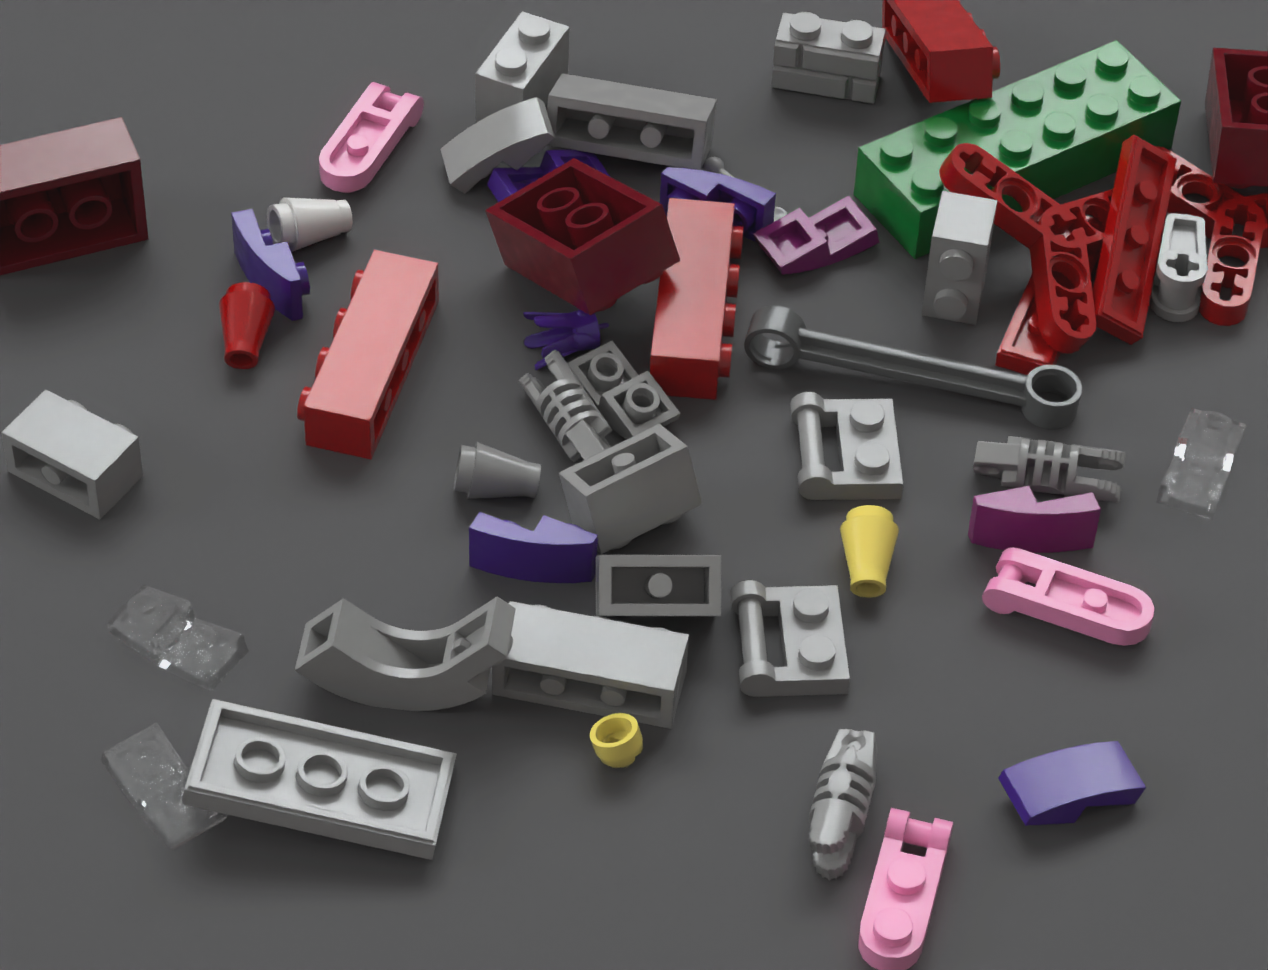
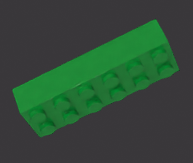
[853,40,1181,259]

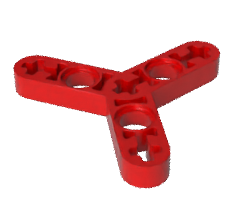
[939,143,1113,354]
[1155,146,1268,326]

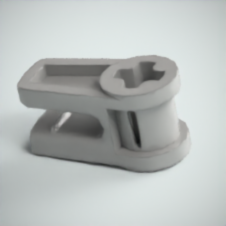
[1150,213,1208,322]

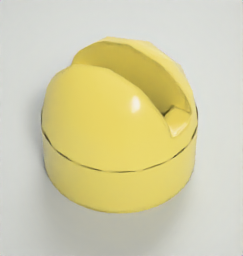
[590,713,643,768]

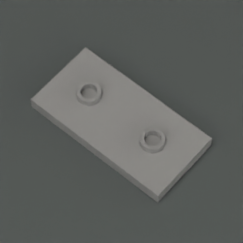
[182,699,457,860]

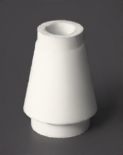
[267,197,353,252]

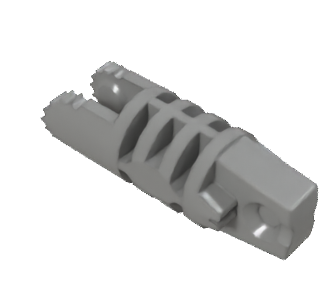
[519,350,612,462]
[973,436,1126,503]
[808,729,877,881]

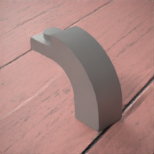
[294,596,516,711]

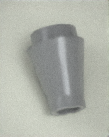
[453,441,541,499]

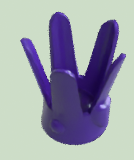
[523,310,609,370]

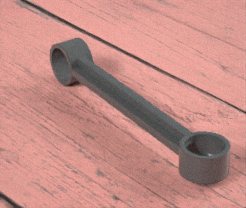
[744,305,1082,429]

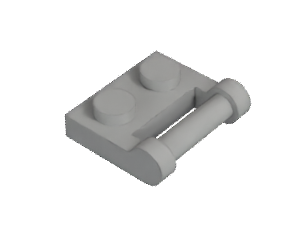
[790,392,903,500]
[730,580,850,697]

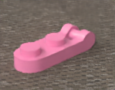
[319,82,424,193]
[982,547,1154,646]
[858,808,954,970]

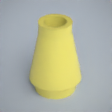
[840,505,899,598]

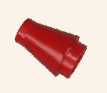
[219,282,275,369]

